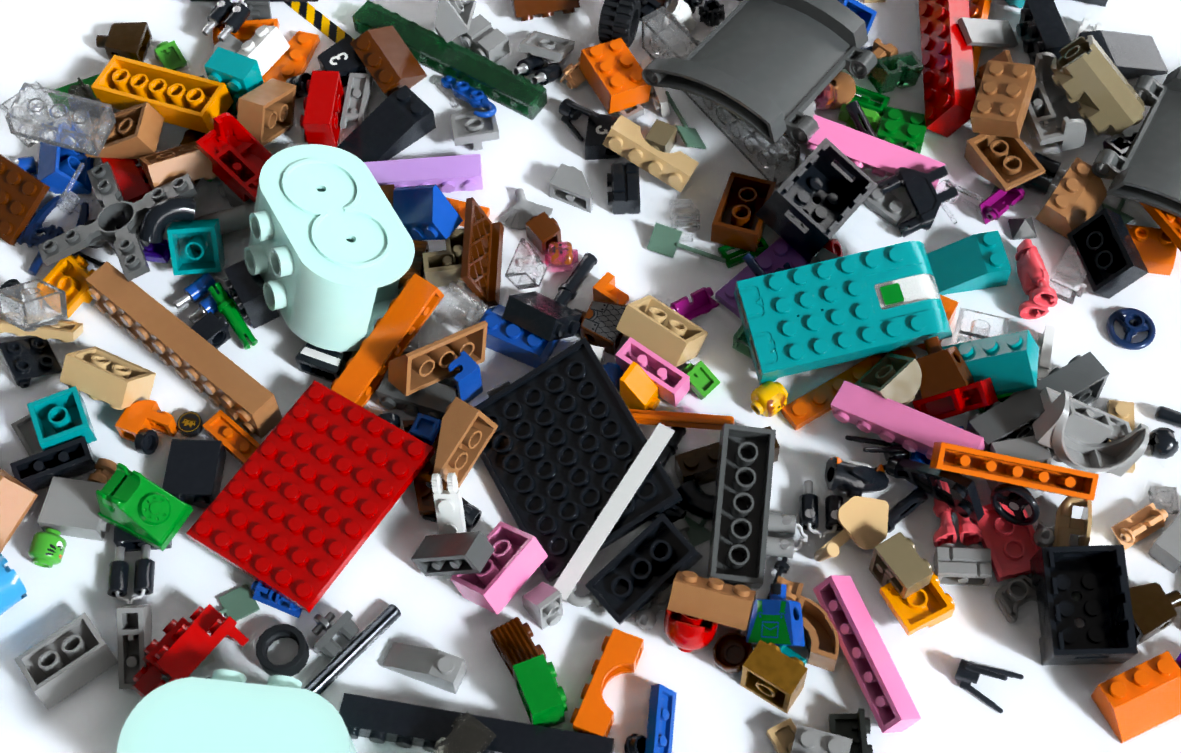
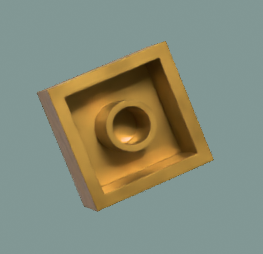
[740,640,808,714]

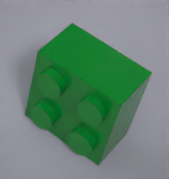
[512,654,568,727]

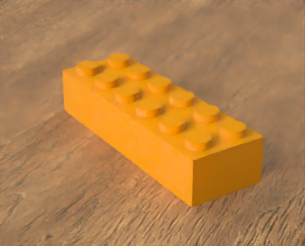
[91,55,234,134]

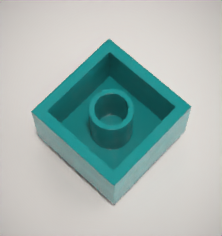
[167,219,226,276]
[27,386,97,451]

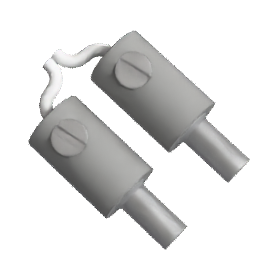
[766,512,808,559]

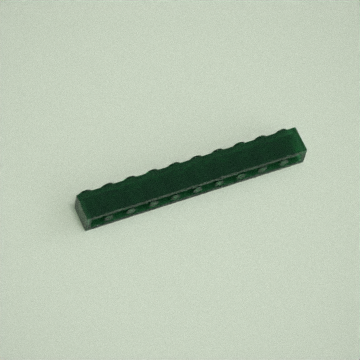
[352,0,547,120]

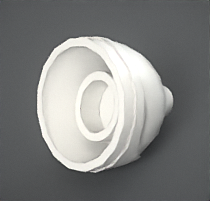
[660,0,697,31]

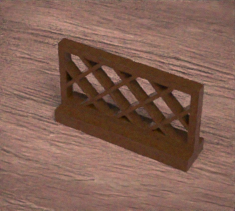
[461,197,504,309]

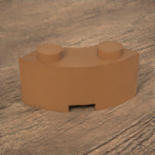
[798,595,839,672]

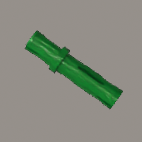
[207,282,258,350]

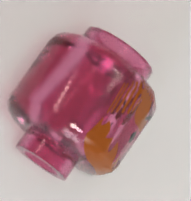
[814,83,838,111]
[544,241,578,273]

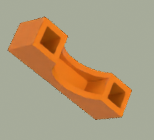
[570,628,644,737]

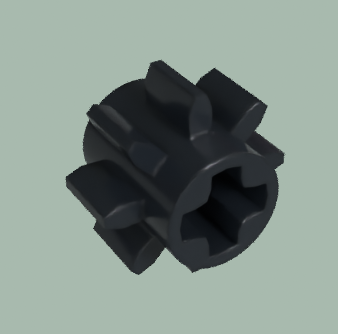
[699,0,725,27]

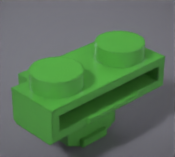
[838,102,881,133]

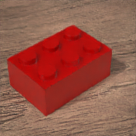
[300,70,345,148]

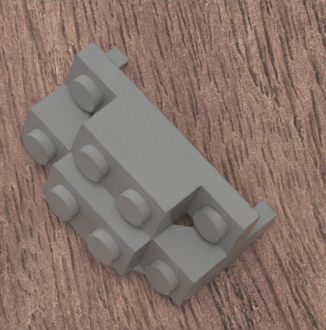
[1024,52,1087,152]
[1032,387,1149,477]

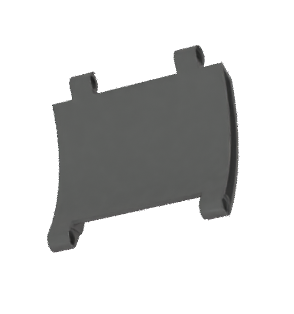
[641,0,877,145]
[1091,66,1181,218]

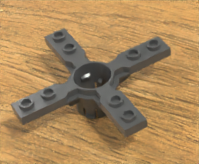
[37,161,198,282]

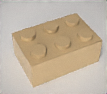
[616,295,708,367]
[59,346,156,410]

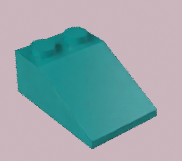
[927,231,1012,295]

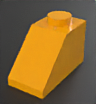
[619,361,660,410]

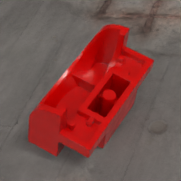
[196,112,273,203]
[131,604,249,698]

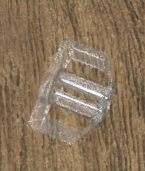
[669,199,701,242]

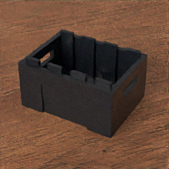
[756,138,878,262]
[1030,545,1138,666]

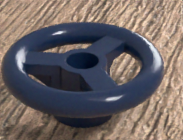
[1106,308,1156,350]

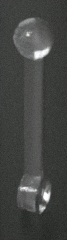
[429,75,459,108]

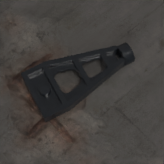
[886,456,985,521]

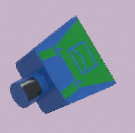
[746,584,805,647]

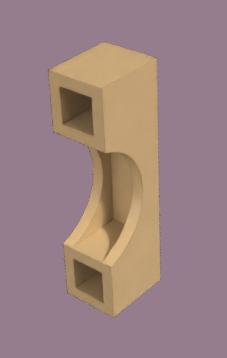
[602,115,699,193]

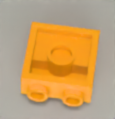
[36,255,95,319]
[879,571,955,636]

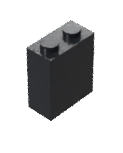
[502,291,582,341]
[162,439,227,508]

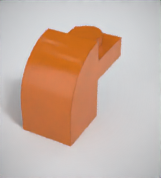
[115,400,179,442]

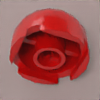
[664,607,718,652]

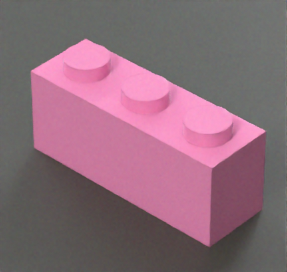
[615,337,690,407]

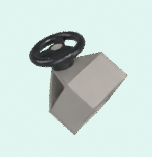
[986,436,1052,526]

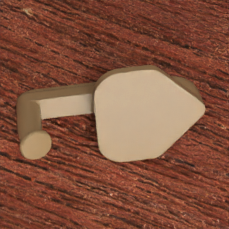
[814,496,889,562]
[1052,496,1092,547]

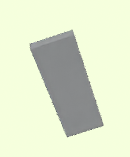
[957,17,1019,48]

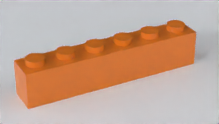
[331,273,444,408]
[929,442,1099,501]

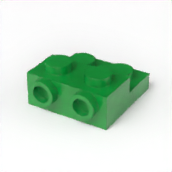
[877,106,927,154]

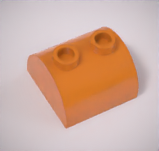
[1125,224,1177,276]

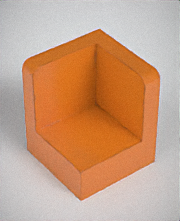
[593,272,629,305]

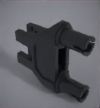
[877,166,959,238]

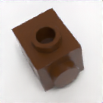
[525,212,562,255]

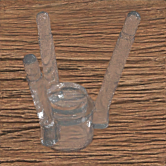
[56,163,96,215]
[935,179,983,224]

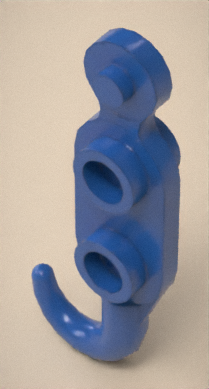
[441,76,497,118]

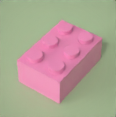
[450,521,548,615]

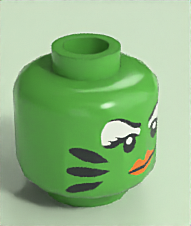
[28,528,67,568]

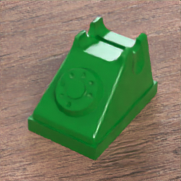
[96,463,193,551]

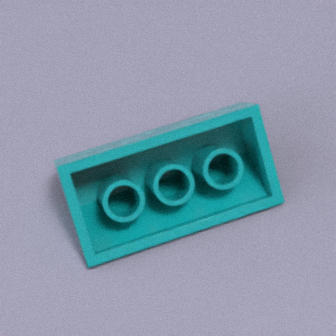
[942,329,1039,395]

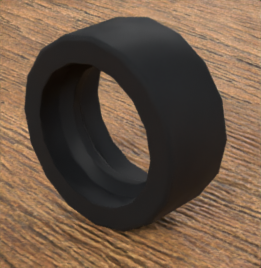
[256,624,309,677]

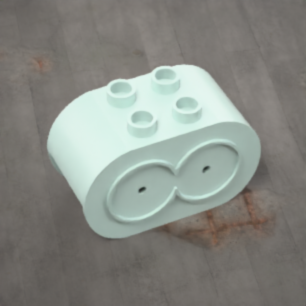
[244,144,415,352]
[117,669,358,753]

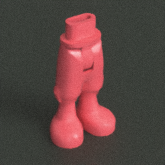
[1015,239,1058,320]
[933,480,983,547]

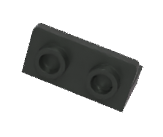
[828,708,873,753]

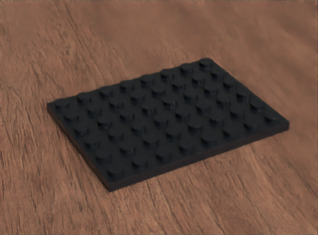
[475,337,683,582]

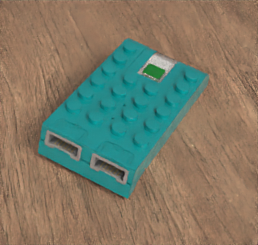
[734,241,952,385]

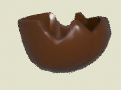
[712,633,753,673]

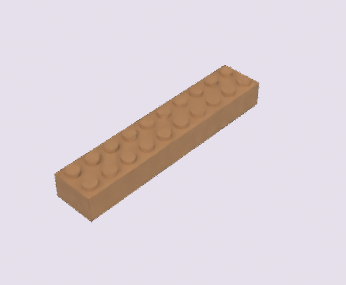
[85,261,282,439]

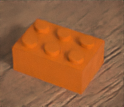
[579,38,651,114]

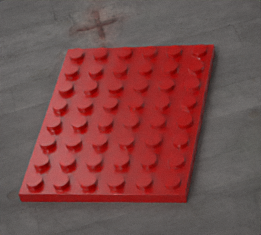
[186,380,435,613]

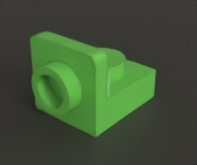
[154,40,187,71]
[681,360,721,400]

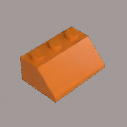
[1091,651,1181,744]

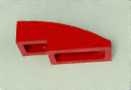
[913,378,998,420]

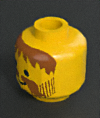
[750,381,788,417]

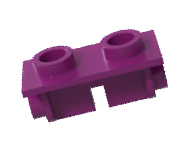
[978,188,1025,225]
[669,287,719,321]

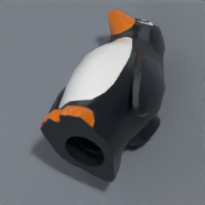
[824,457,889,498]

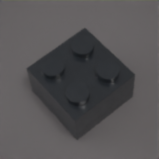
[224,259,280,329]

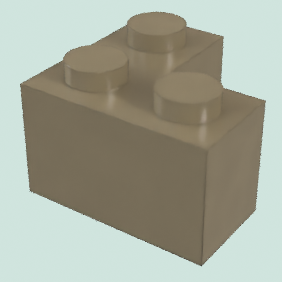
[422,228,465,287]
[869,531,933,600]

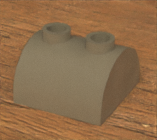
[855,353,922,405]

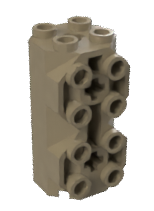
[1050,35,1145,137]

